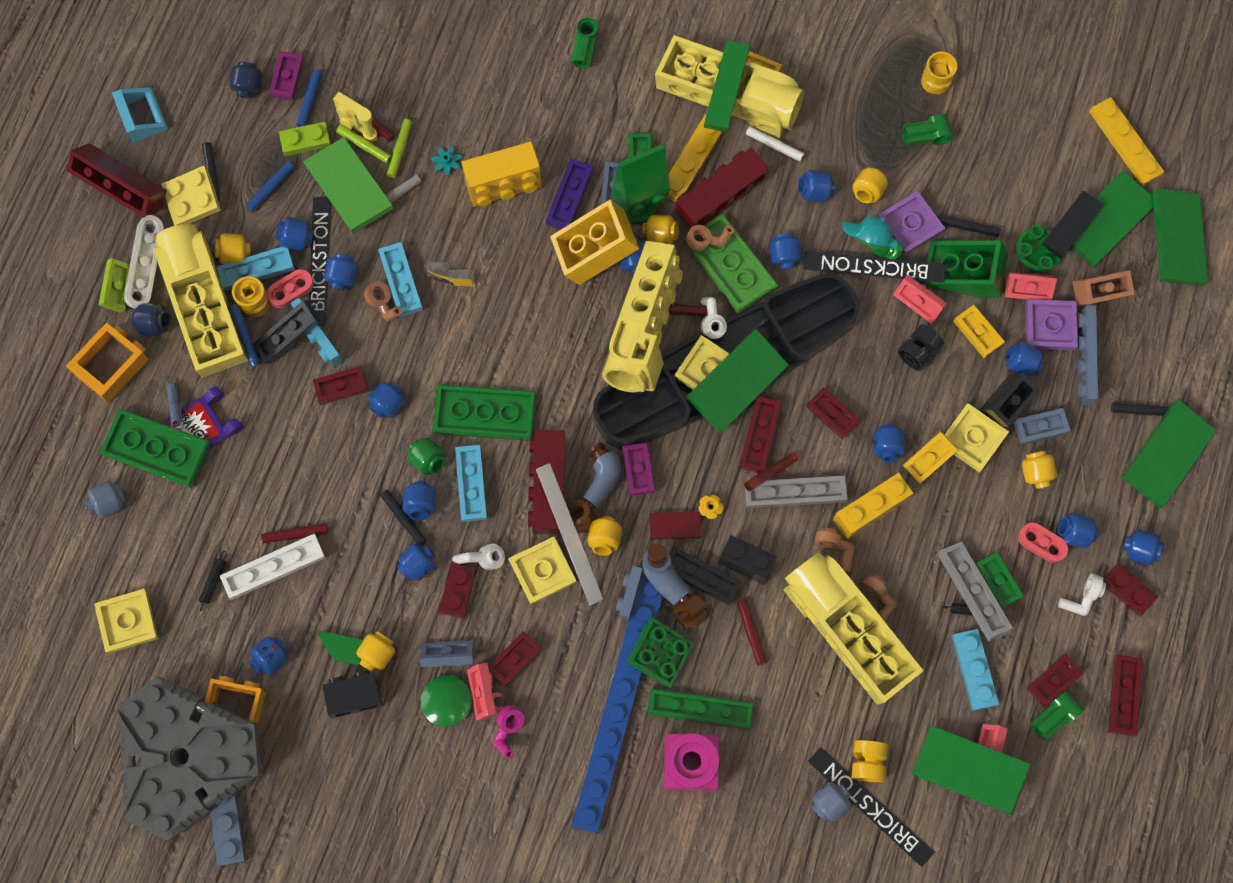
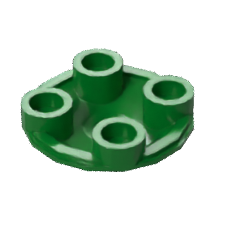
[1016,225,1062,272]
[421,675,472,727]

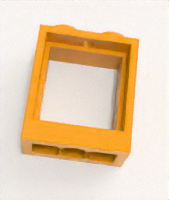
[66,322,149,403]
[200,676,266,724]

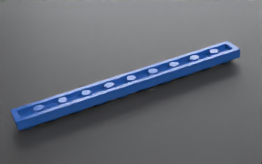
[572,575,662,834]

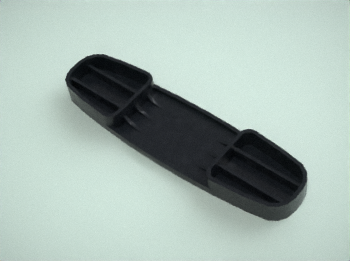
[593,274,859,449]

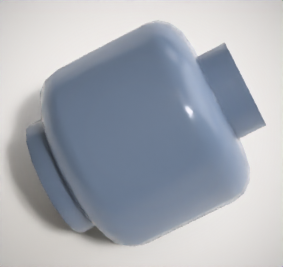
[84,481,125,519]
[811,782,852,822]

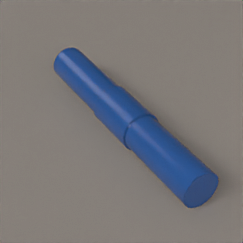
[296,70,322,127]
[246,161,295,212]
[228,304,260,367]

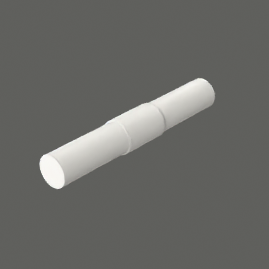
[746,126,804,162]

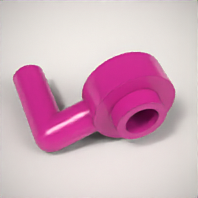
[493,705,525,759]

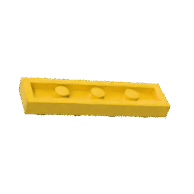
[1089,97,1164,187]
[667,114,723,202]

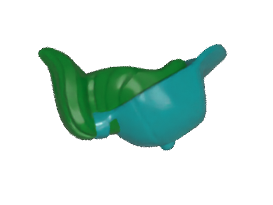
[842,215,903,260]

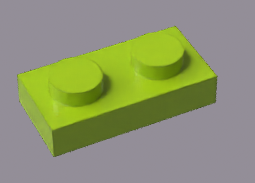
[279,122,331,156]
[98,258,130,313]

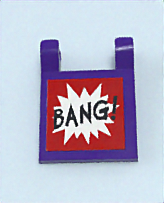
[161,386,244,450]

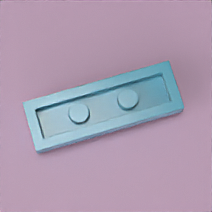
[378,242,423,317]
[217,247,295,291]
[291,298,343,368]
[455,445,487,522]
[951,629,999,711]

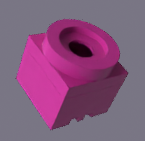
[663,733,719,793]

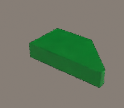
[318,630,363,666]

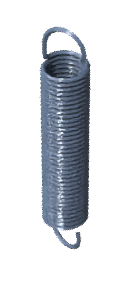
[166,377,183,431]

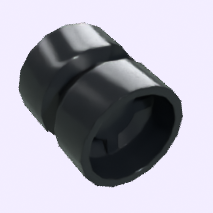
[897,324,944,371]

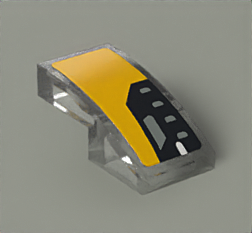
[424,261,476,287]

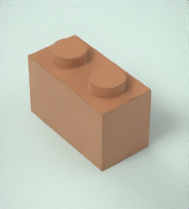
[1072,270,1135,305]

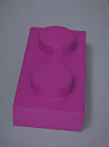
[269,51,304,101]
[622,443,655,496]

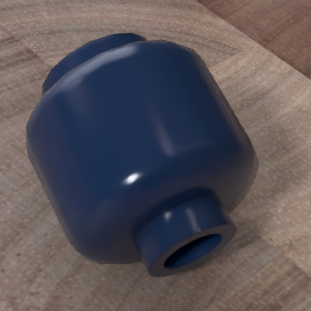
[229,62,262,98]
[131,303,171,335]

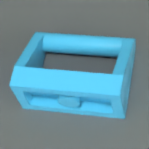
[112,87,168,143]

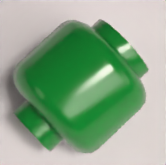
[408,438,445,475]

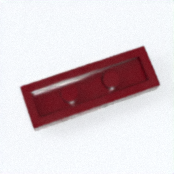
[739,396,781,474]
[1108,654,1143,737]

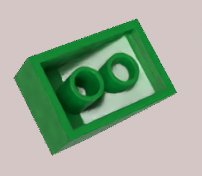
[612,144,670,216]
[923,240,1009,298]

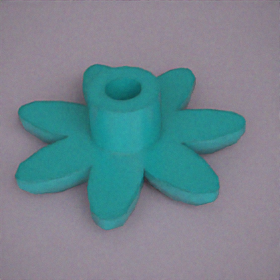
[431,146,462,175]

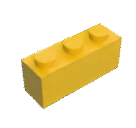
[833,473,913,540]

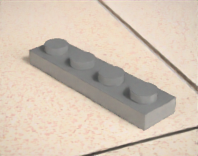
[744,476,848,508]
[938,541,1013,642]

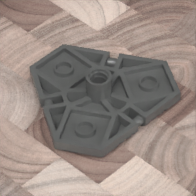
[118,677,262,841]

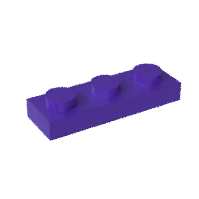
[546,159,593,230]

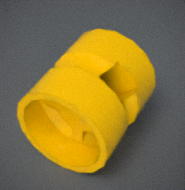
[921,51,957,95]
[232,276,270,318]
[851,740,889,783]

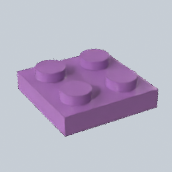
[877,191,945,256]
[1025,299,1078,351]

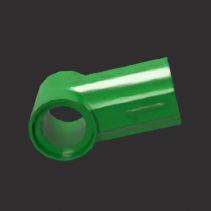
[571,17,598,69]
[902,114,953,146]
[1030,689,1085,741]

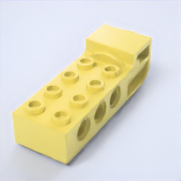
[655,35,804,139]
[154,223,248,378]
[602,241,683,392]
[783,551,923,705]

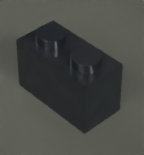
[979,373,1040,427]
[718,535,777,585]
[322,670,383,719]

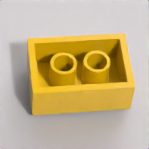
[461,141,542,207]
[550,199,639,285]

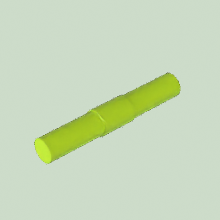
[387,119,413,178]
[336,125,392,164]

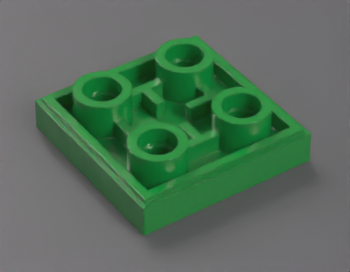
[626,617,694,688]

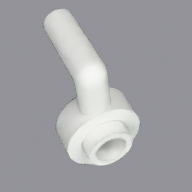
[700,297,727,339]
[452,544,505,570]
[1058,573,1106,616]

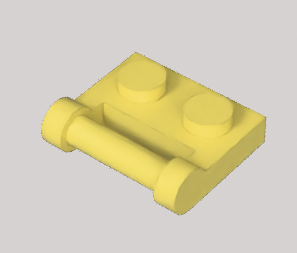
[333,92,378,143]

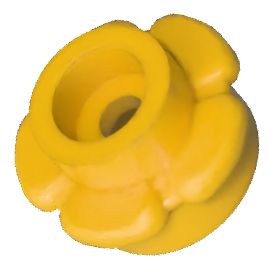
[699,495,724,519]

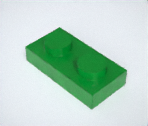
[976,552,1024,609]

